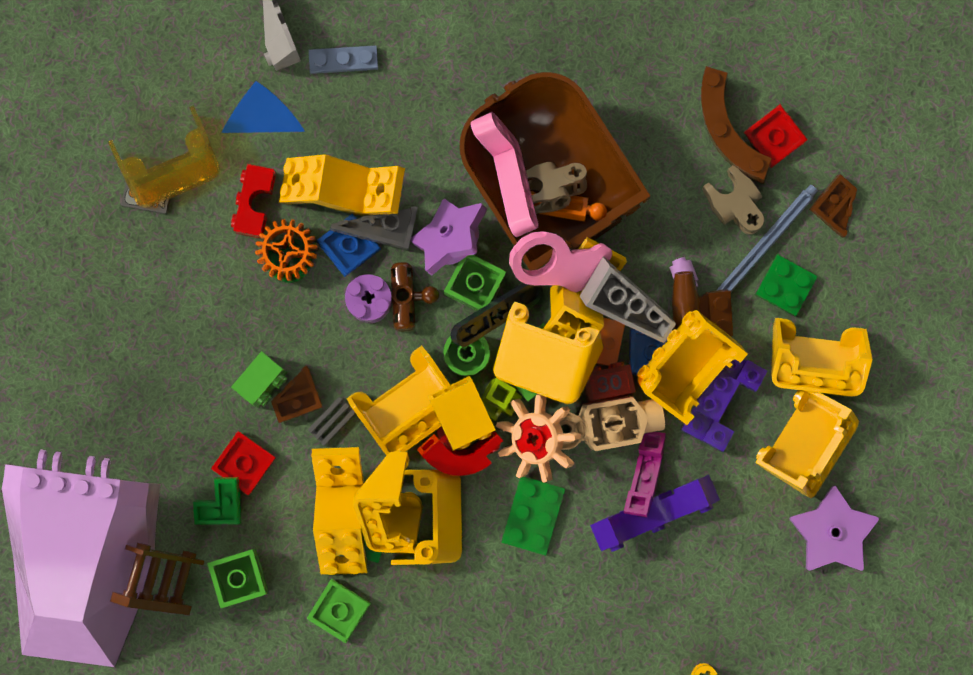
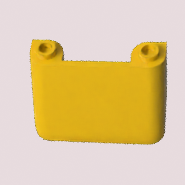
[771,318,873,396]
[755,390,859,498]
[353,451,423,553]

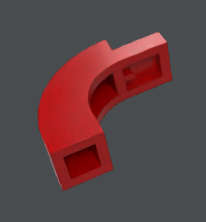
[417,431,503,476]

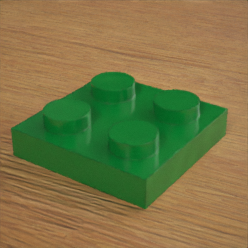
[755,254,818,317]

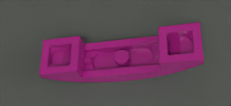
[624,432,666,517]

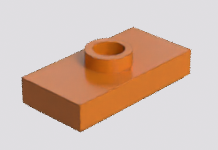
[596,318,625,368]

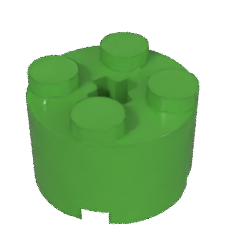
[444,336,490,378]

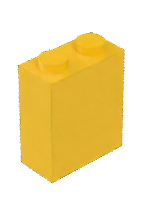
[428,376,495,450]

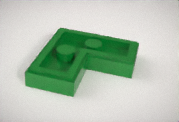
[193,477,241,525]

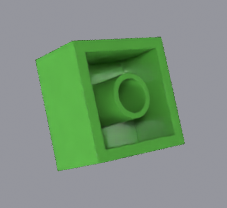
[444,255,506,311]
[231,351,288,407]
[207,549,269,608]

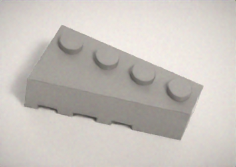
[580,257,676,343]

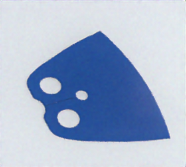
[221,81,305,133]

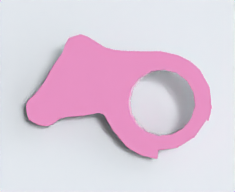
[509,232,612,293]

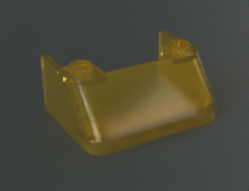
[108,105,220,208]

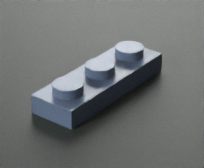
[309,46,378,74]

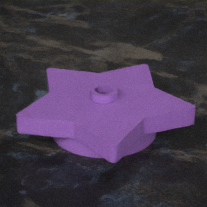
[410,199,487,275]
[789,486,879,571]

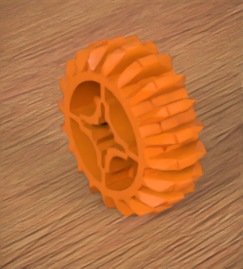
[255,219,318,281]

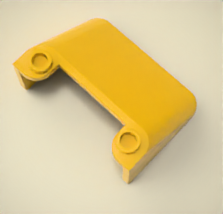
[493,302,603,404]
[346,345,450,455]

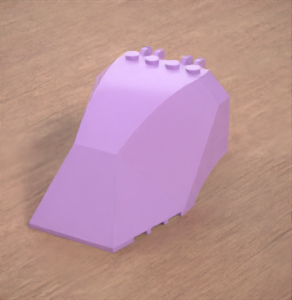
[2,450,161,667]

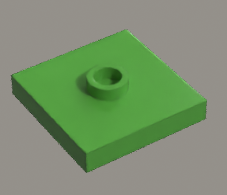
[307,579,371,643]

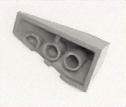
[263,0,301,71]

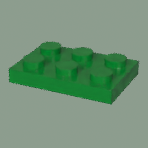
[501,477,565,556]

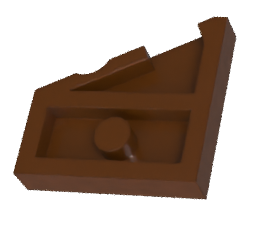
[809,174,857,238]
[271,366,323,423]

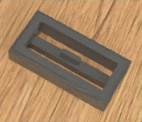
[308,397,356,446]

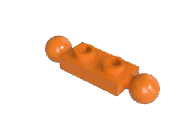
[531,191,607,222]

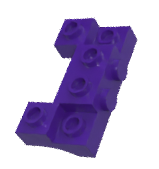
[680,359,768,452]

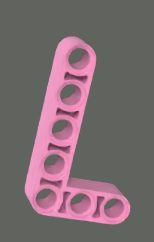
[471,112,538,237]

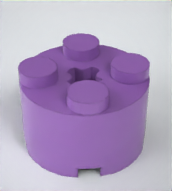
[345,274,392,323]

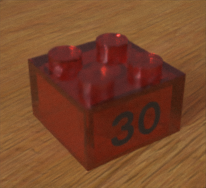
[584,362,636,403]

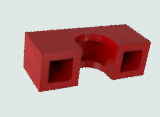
[231,164,277,239]

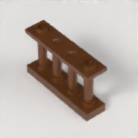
[110,542,204,615]

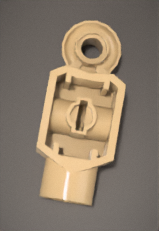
[559,396,665,451]

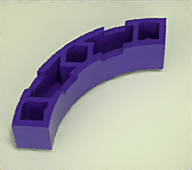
[590,475,720,552]

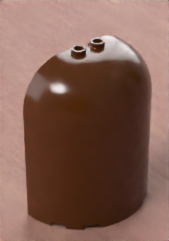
[460,72,651,271]

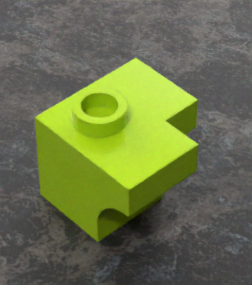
[481,378,522,421]

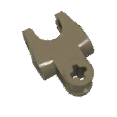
[526,162,587,214]
[702,165,764,235]

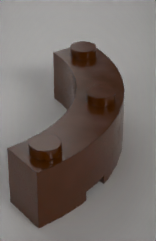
[701,66,771,184]

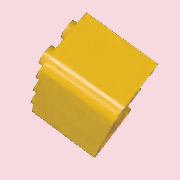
[637,310,748,425]

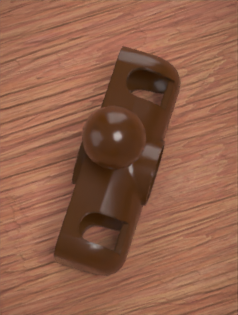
[391,262,439,331]

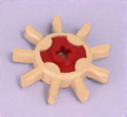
[496,394,581,482]

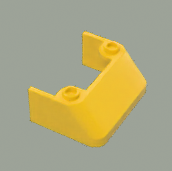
[391,470,462,565]

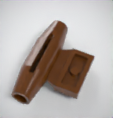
[672,271,733,336]

